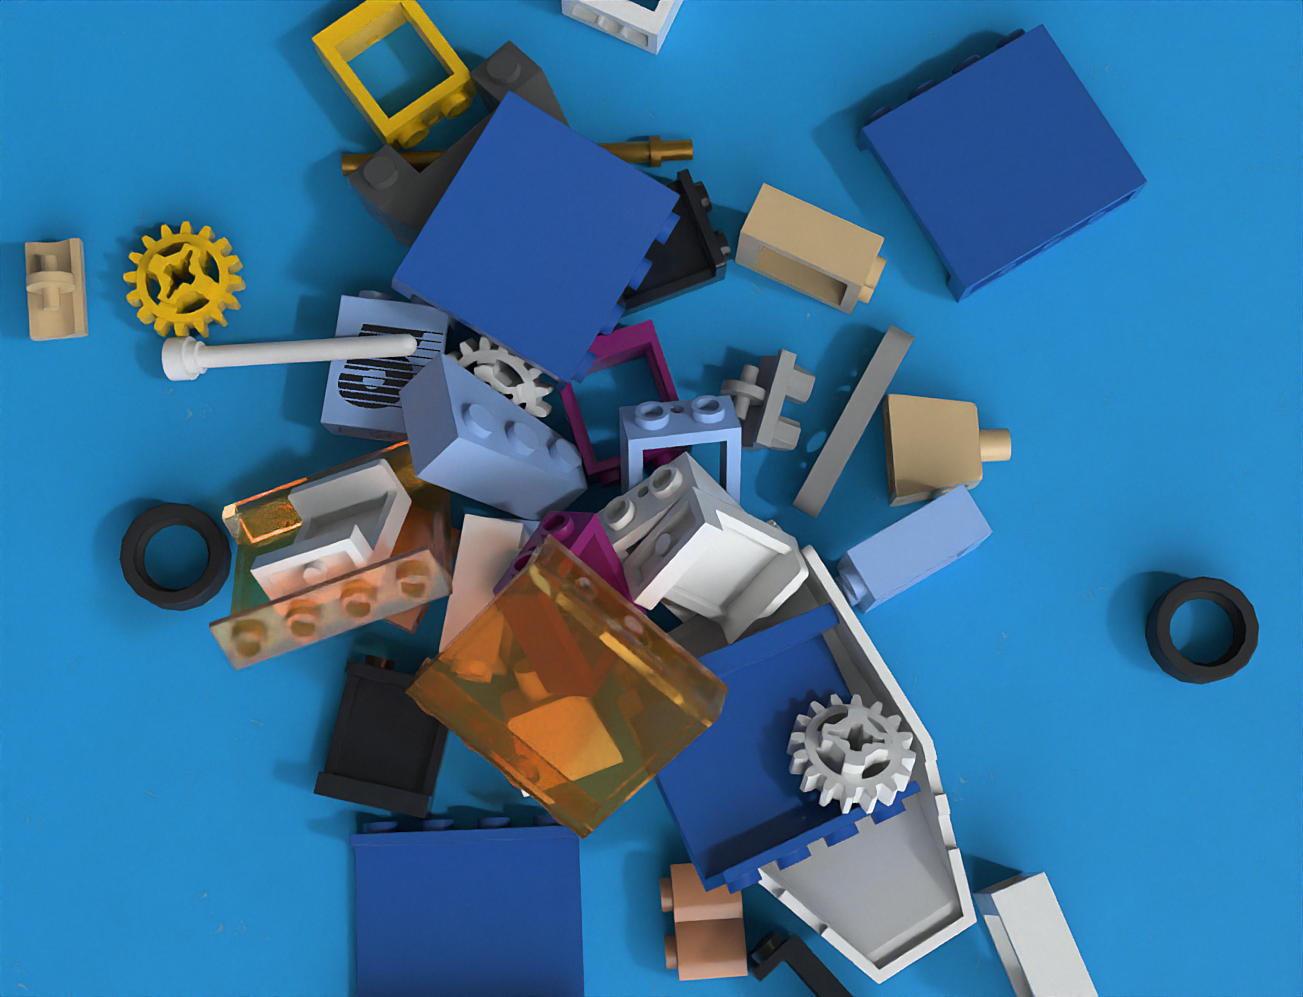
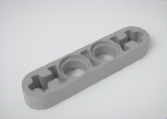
[792,324,915,519]

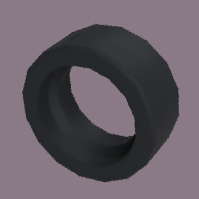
[119,502,232,611]
[1145,576,1259,685]

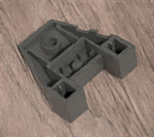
[347,40,570,248]

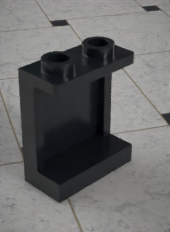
[617,169,732,318]
[314,654,460,820]
[747,930,853,997]

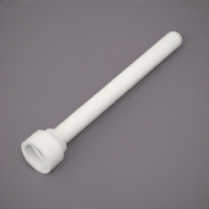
[162,334,417,381]

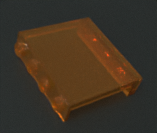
[209,440,453,671]
[405,534,729,839]

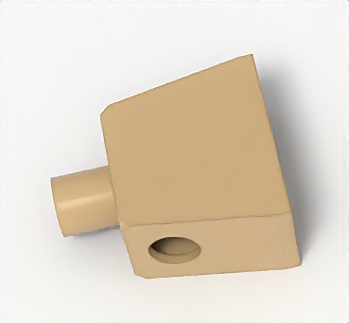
[881,394,1011,507]

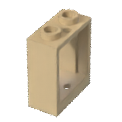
[735,183,888,315]

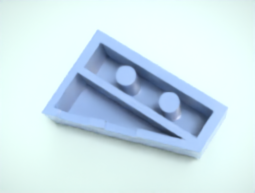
[399,352,588,521]

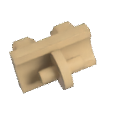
[25,238,89,341]

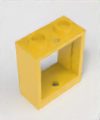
[312,0,477,151]

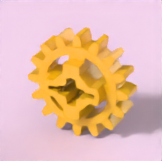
[123,221,246,338]

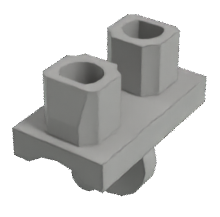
[720,349,816,452]

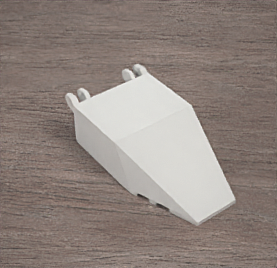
[612,519,977,984]

